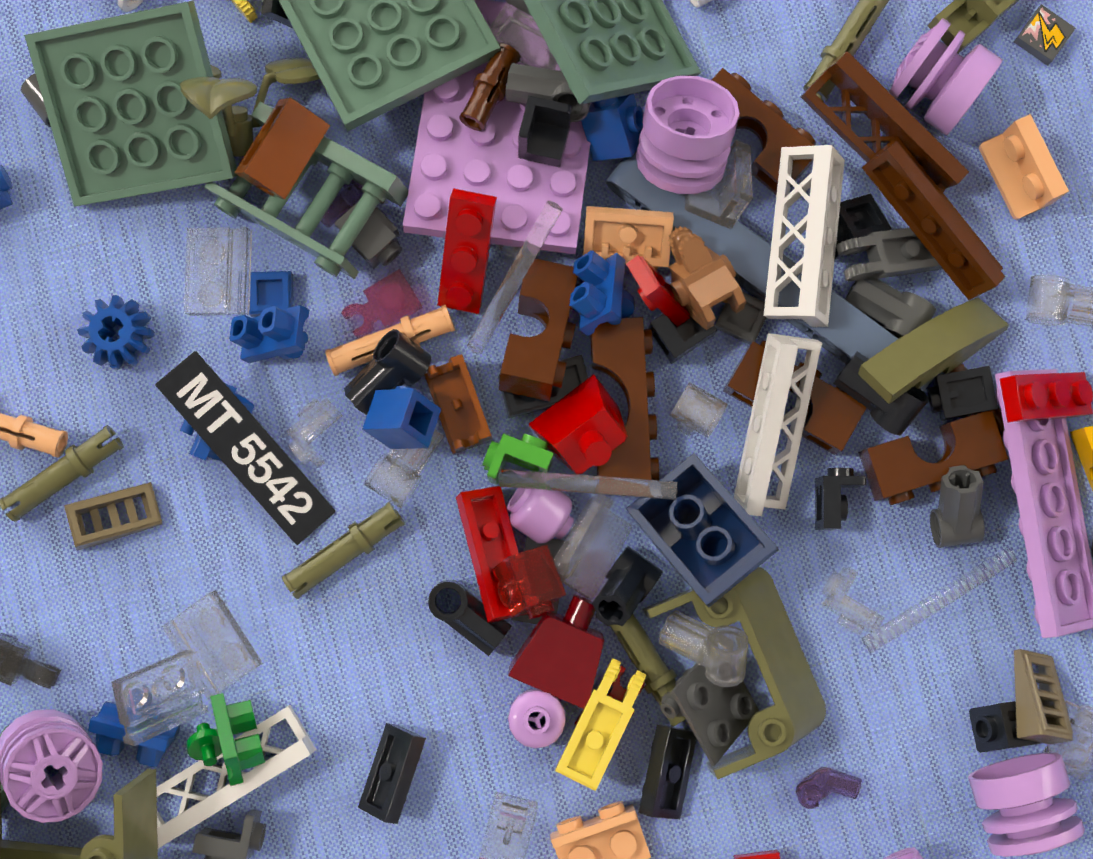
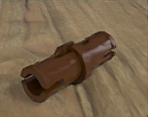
[459,43,521,131]

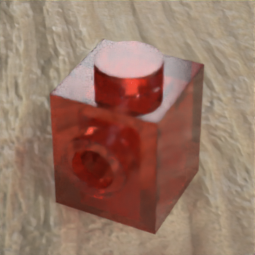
[494,544,566,620]

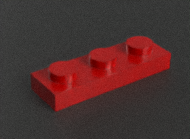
[437,188,497,314]
[1000,372,1093,423]
[456,486,534,623]

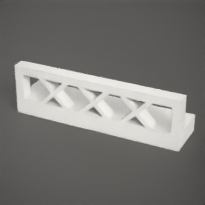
[764,145,845,327]
[734,333,822,516]
[157,705,317,849]

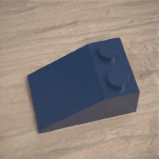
[626,453,779,608]

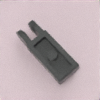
[836,228,943,282]

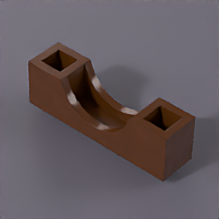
[590,317,659,496]

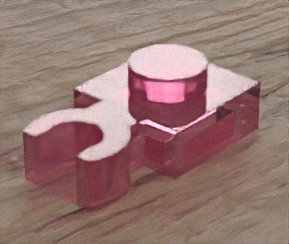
[341,269,423,338]

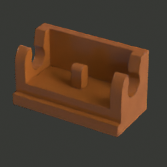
[234,97,330,199]
[424,354,493,454]

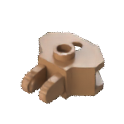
[668,226,746,330]

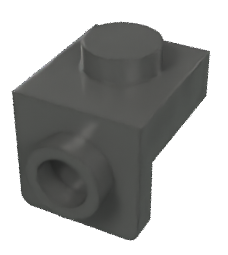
[192,810,266,859]

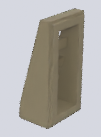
[64,482,163,551]
[1014,649,1073,744]

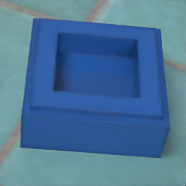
[248,271,294,317]

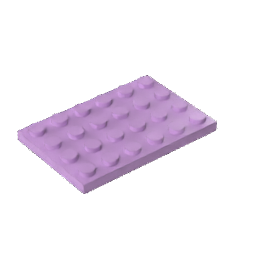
[403,0,590,255]

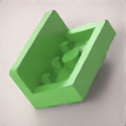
[482,433,554,485]

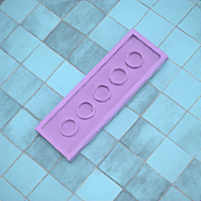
[995,369,1093,638]

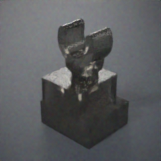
[0,633,61,689]

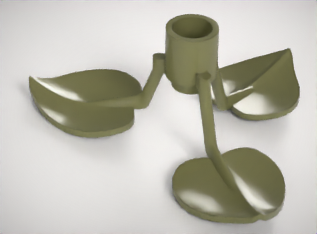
[180,58,319,157]

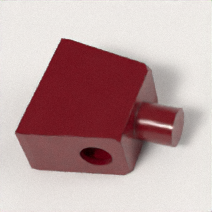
[508,595,604,709]

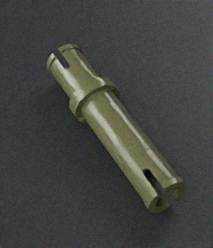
[803,0,889,102]
[0,425,124,522]
[282,502,405,599]
[610,614,686,727]

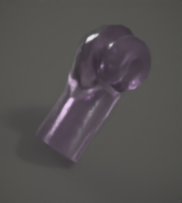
[321,180,364,228]
[796,767,862,809]

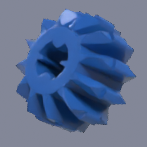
[77,295,155,370]

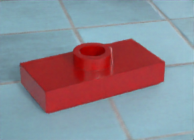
[626,255,690,327]

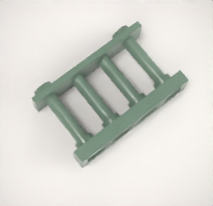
[204,101,408,279]

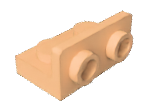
[979,114,1069,220]
[583,206,674,270]
[550,801,651,859]

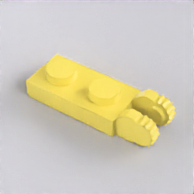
[555,658,646,791]

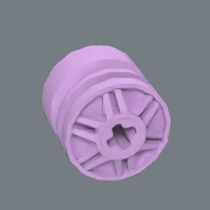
[889,18,1003,136]
[636,76,740,194]
[0,709,103,823]
[968,753,1085,857]

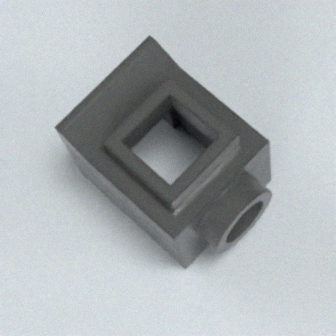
[334,201,402,269]

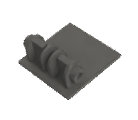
[660,639,759,765]

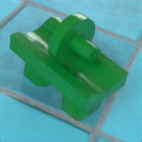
[186,693,265,786]

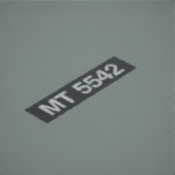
[155,351,335,545]

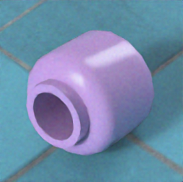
[507,479,574,544]
[508,688,566,749]

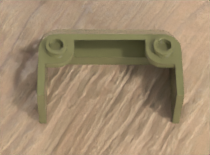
[643,567,826,780]
[0,769,158,859]

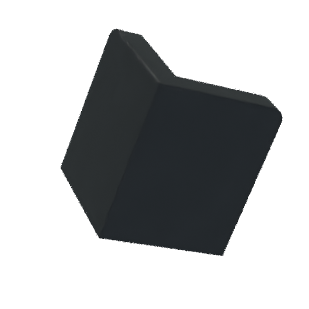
[518,96,572,167]
[648,314,718,364]

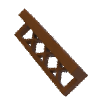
[800,51,969,192]
[861,136,1006,301]

